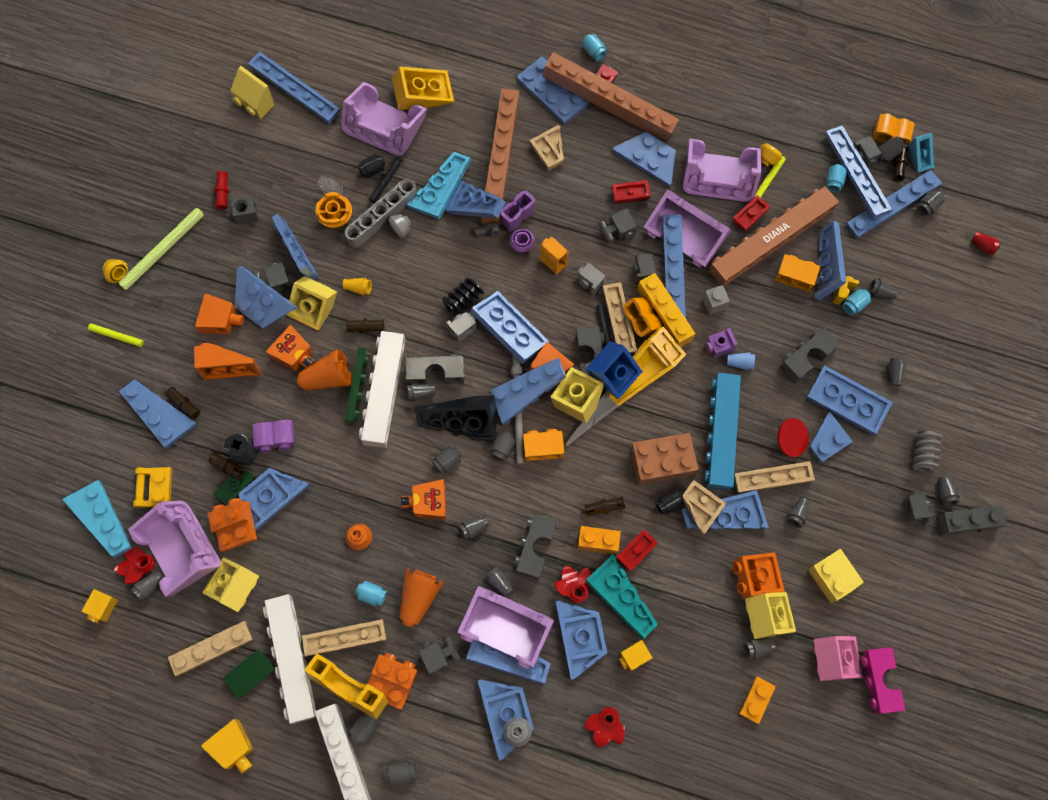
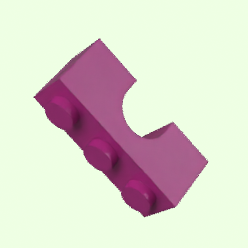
[861,647,905,714]

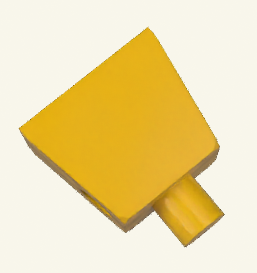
[201,719,253,774]

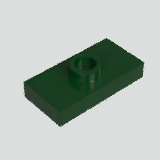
[214,465,256,506]

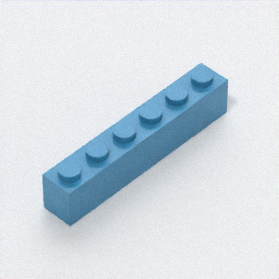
[704,373,741,491]

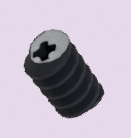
[442,278,484,317]
[224,433,257,465]

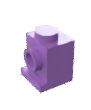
[705,328,737,358]

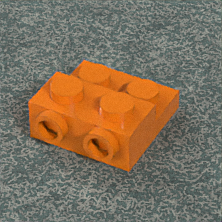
[207,498,257,552]
[732,552,785,599]
[368,652,418,710]

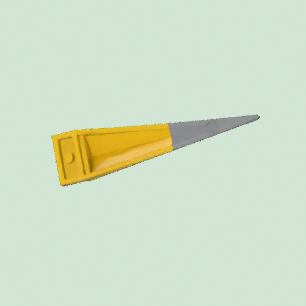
[564,327,686,446]

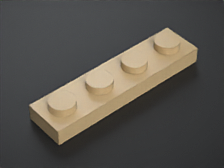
[602,282,637,354]
[734,461,815,494]
[302,619,387,657]
[168,621,253,677]

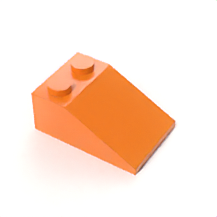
[194,343,262,380]

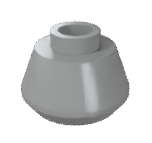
[388,214,412,238]
[503,717,532,747]

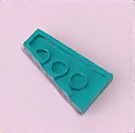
[585,553,658,640]

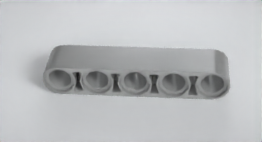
[345,179,417,248]

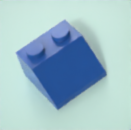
[586,341,643,399]

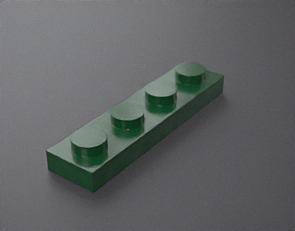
[345,347,369,426]

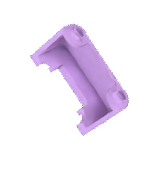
[341,82,427,156]
[683,138,761,202]
[644,189,732,268]
[128,500,221,597]
[458,586,554,669]

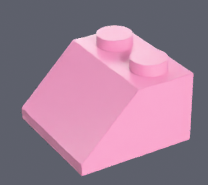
[814,636,863,681]

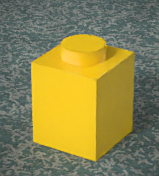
[81,589,118,623]
[619,640,652,672]

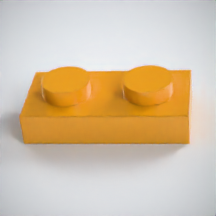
[739,677,776,724]

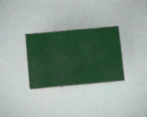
[222,649,275,700]

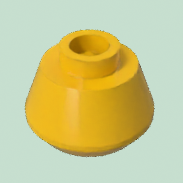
[760,143,782,167]
[102,259,128,283]

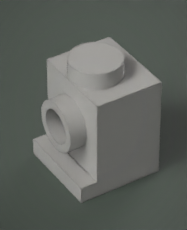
[576,263,606,296]
[446,312,477,342]

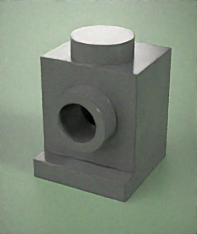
[854,136,881,167]
[633,253,656,284]
[903,491,934,523]

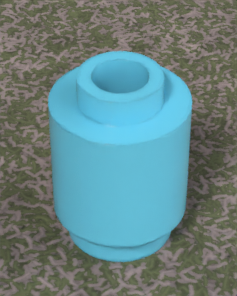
[582,34,607,61]
[825,164,847,193]
[842,289,871,316]
[355,581,387,607]

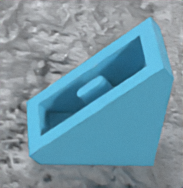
[908,133,934,172]

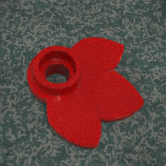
[114,547,155,584]
[554,565,591,603]
[584,707,625,748]

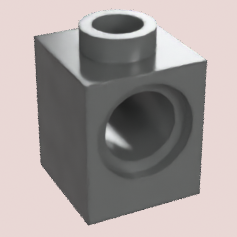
[229,196,259,224]

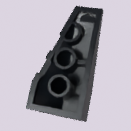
[415,395,497,441]

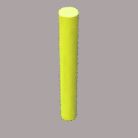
[755,156,786,197]
[88,323,144,347]

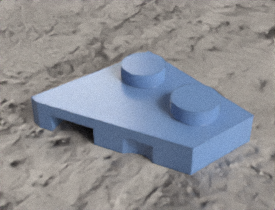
[809,412,853,464]

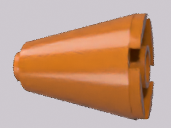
[297,349,353,391]
[399,568,444,627]

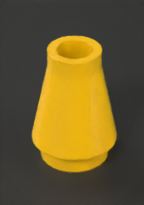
[343,277,372,296]

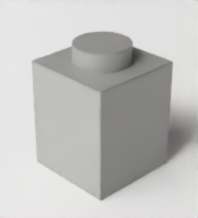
[702,285,730,315]

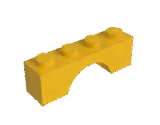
[637,273,695,347]
[304,653,388,720]

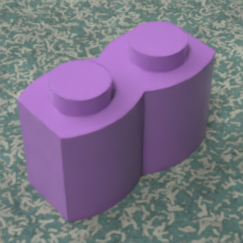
[500,191,535,232]
[252,420,295,453]

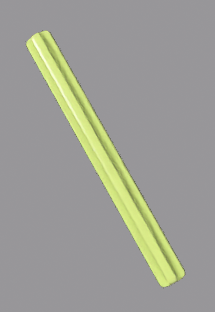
[118,208,204,290]

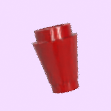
[971,232,1002,256]

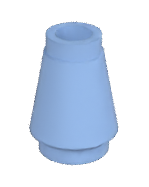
[727,352,755,371]

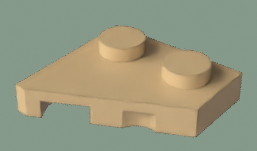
[529,125,564,171]
[682,480,726,535]

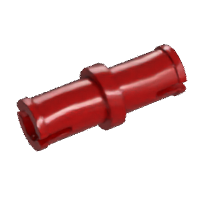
[214,171,229,210]

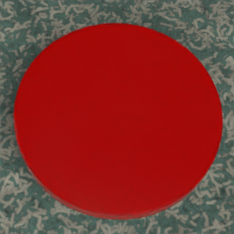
[777,418,809,457]

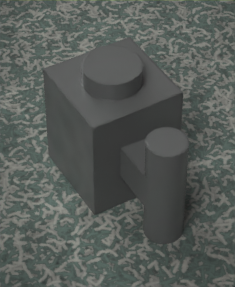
[599,209,637,243]
[254,262,292,293]
[419,636,461,676]

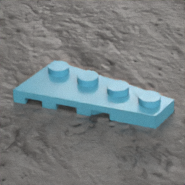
[406,152,471,220]
[62,480,133,558]

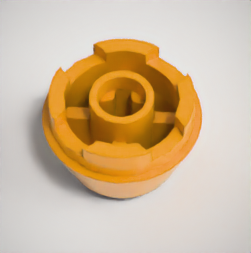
[315,192,352,229]

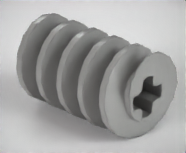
[913,430,942,473]

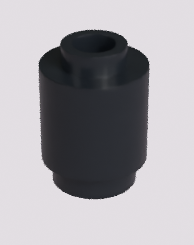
[357,154,386,178]
[655,488,684,515]

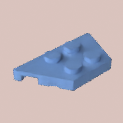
[612,132,676,188]
[234,266,297,328]
[239,468,309,532]
[555,601,607,680]
[478,680,534,760]

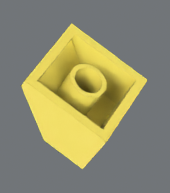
[230,66,275,119]
[286,276,337,330]
[550,367,604,423]
[808,549,864,603]
[202,557,259,612]
[745,592,796,639]

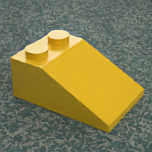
[392,67,454,110]

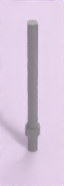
[511,354,524,465]

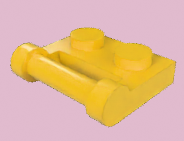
[133,467,172,508]

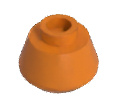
[345,523,372,550]

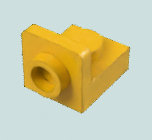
[832,276,859,305]

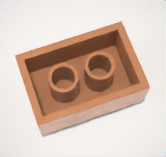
[630,433,699,485]

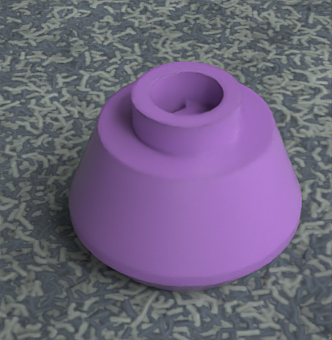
[510,229,535,253]

